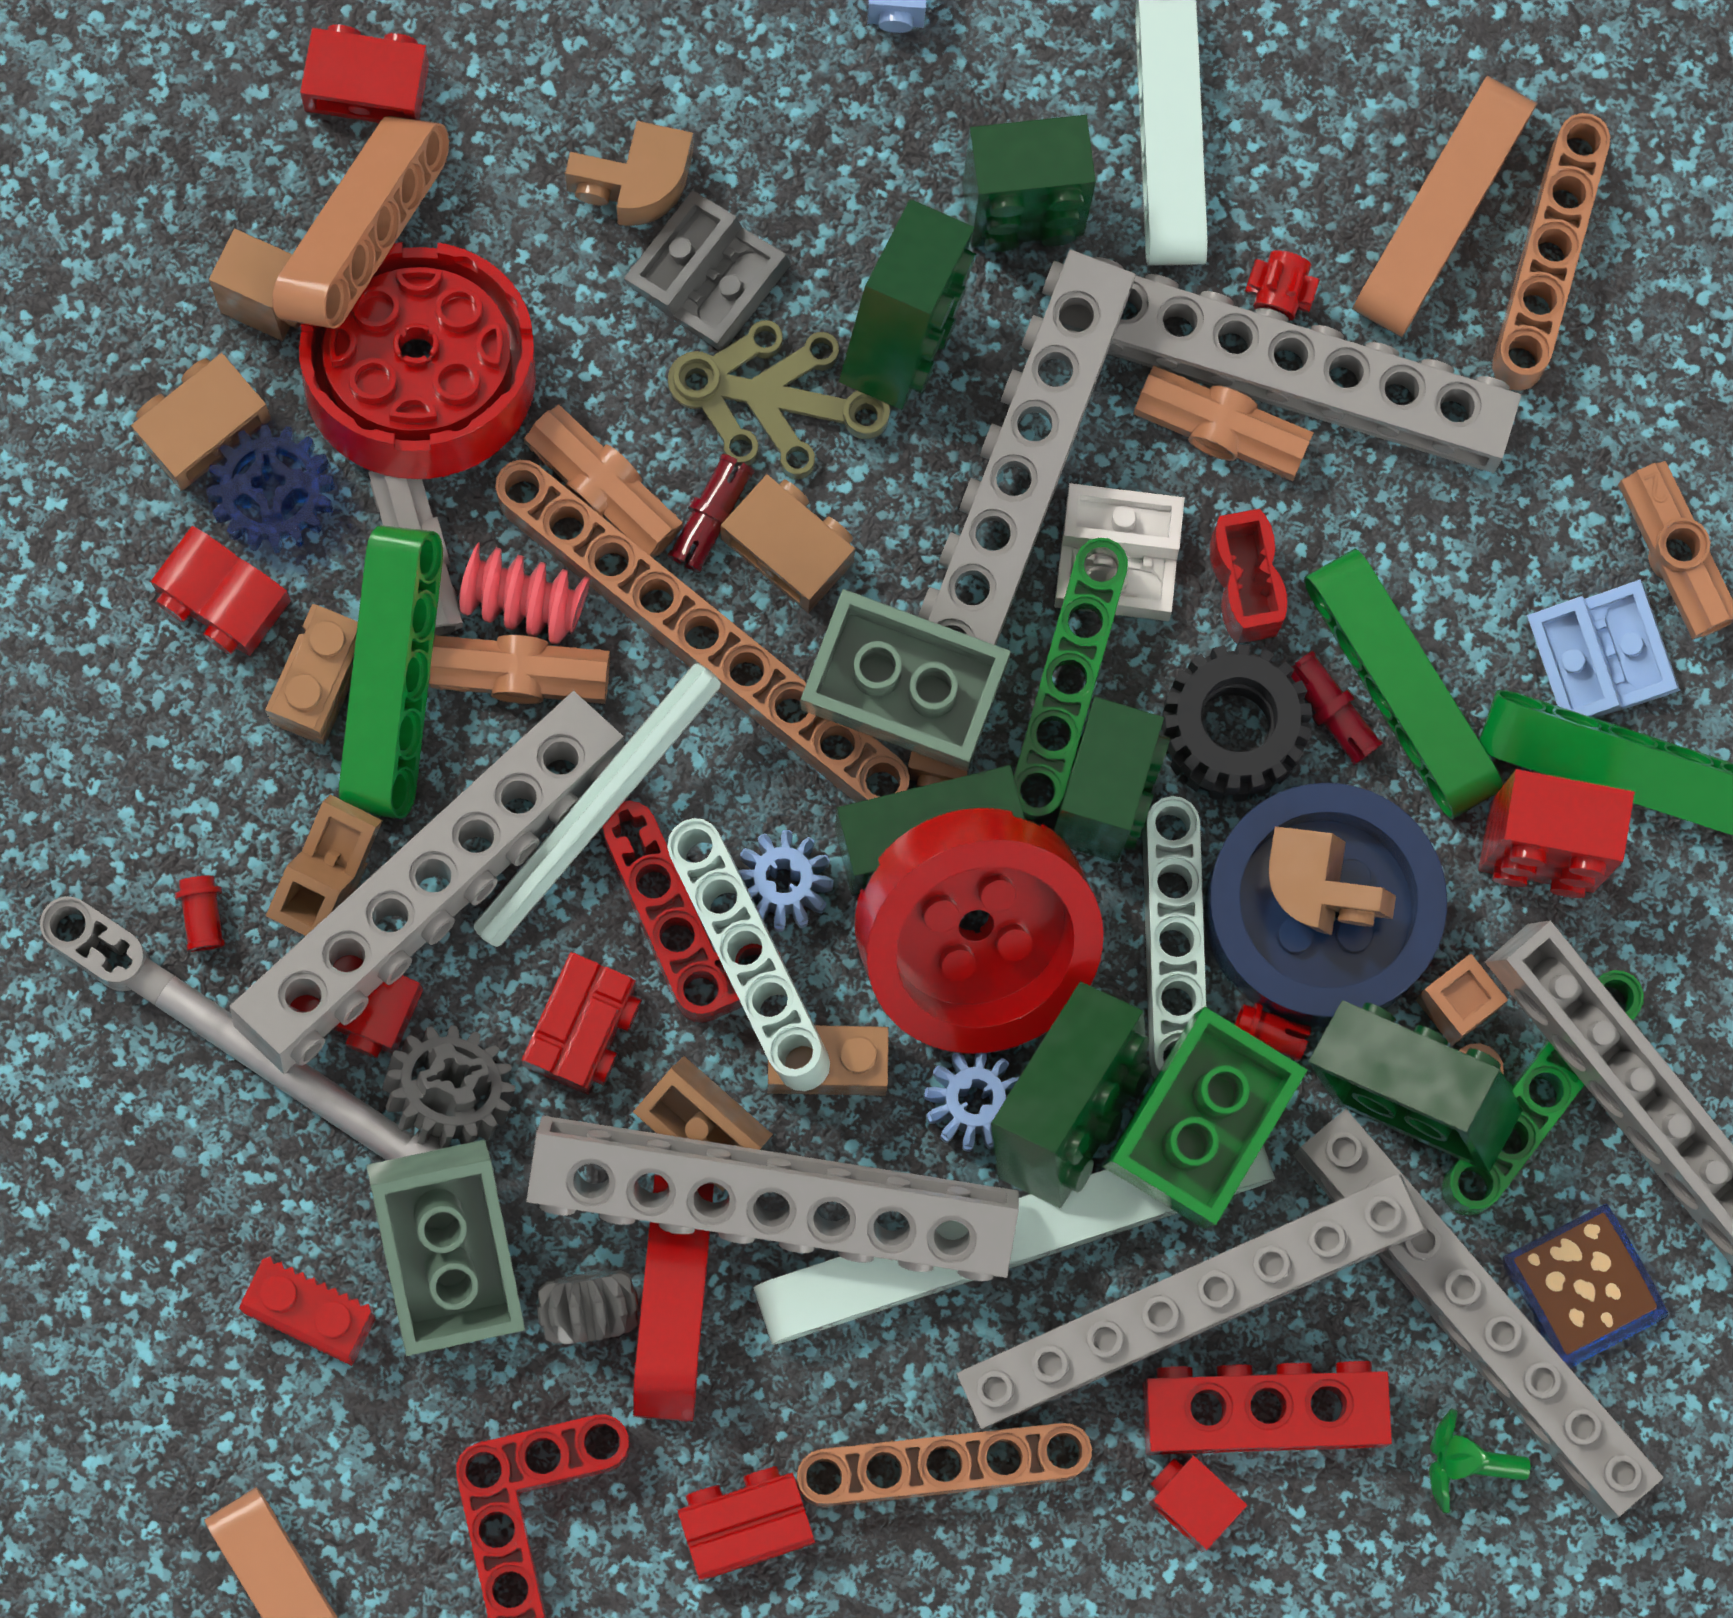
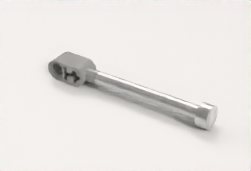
[40,897,441,1160]

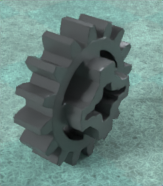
[383,1025,515,1149]

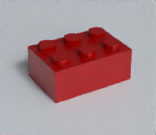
[1478,769,1635,898]

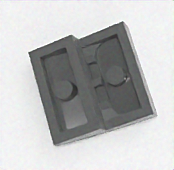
[624,190,791,351]

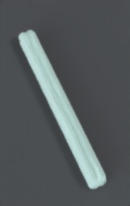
[474,663,721,947]

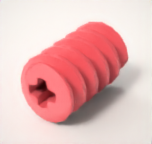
[459,542,590,645]

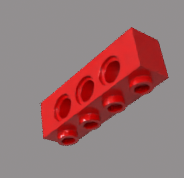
[1143,1361,1392,1455]

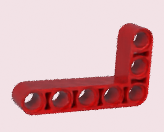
[456,1414,630,1618]

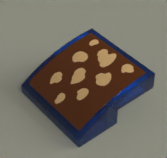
[1503,1203,1668,1368]

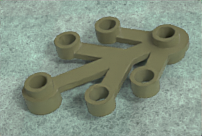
[668,320,890,480]

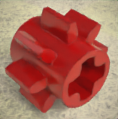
[1245,250,1320,321]

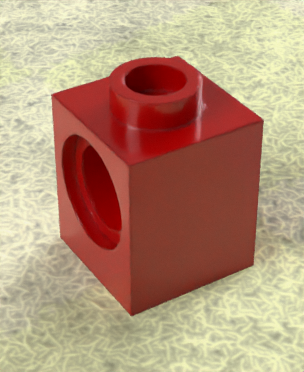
[1149,1455,1247,1553]

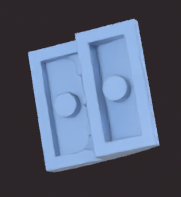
[1527,580,1680,718]

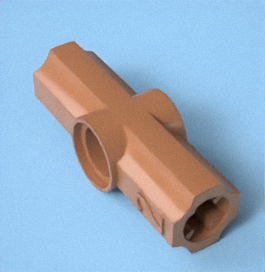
[1133,365,1314,481]
[524,404,683,558]
[1618,461,1733,640]
[429,635,610,704]

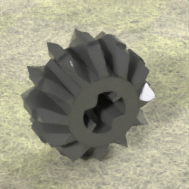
[537,1270,639,1345]

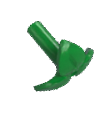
[1429,1408,1531,1513]

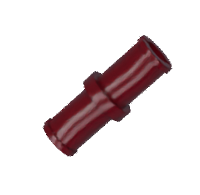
[667,454,754,573]
[1291,650,1384,766]

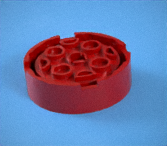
[299,242,536,479]
[855,808,1104,1054]

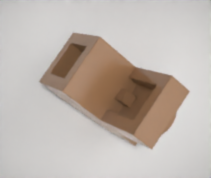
[565,121,694,226]
[266,794,383,936]
[1269,826,1396,935]

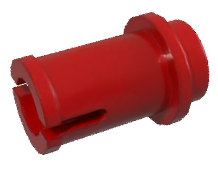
[175,875,225,952]
[1234,1002,1311,1062]

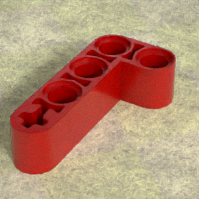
[603,801,780,1023]
[633,1174,714,1422]

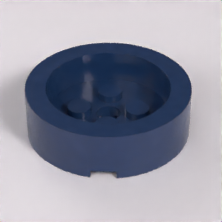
[1204,783,1447,1027]

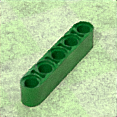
[339,525,443,819]
[1014,537,1128,820]
[1304,548,1503,819]
[1479,690,1733,835]
[1442,970,1644,1216]

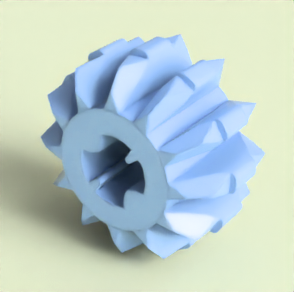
[738,830,833,932]
[924,1053,1019,1152]

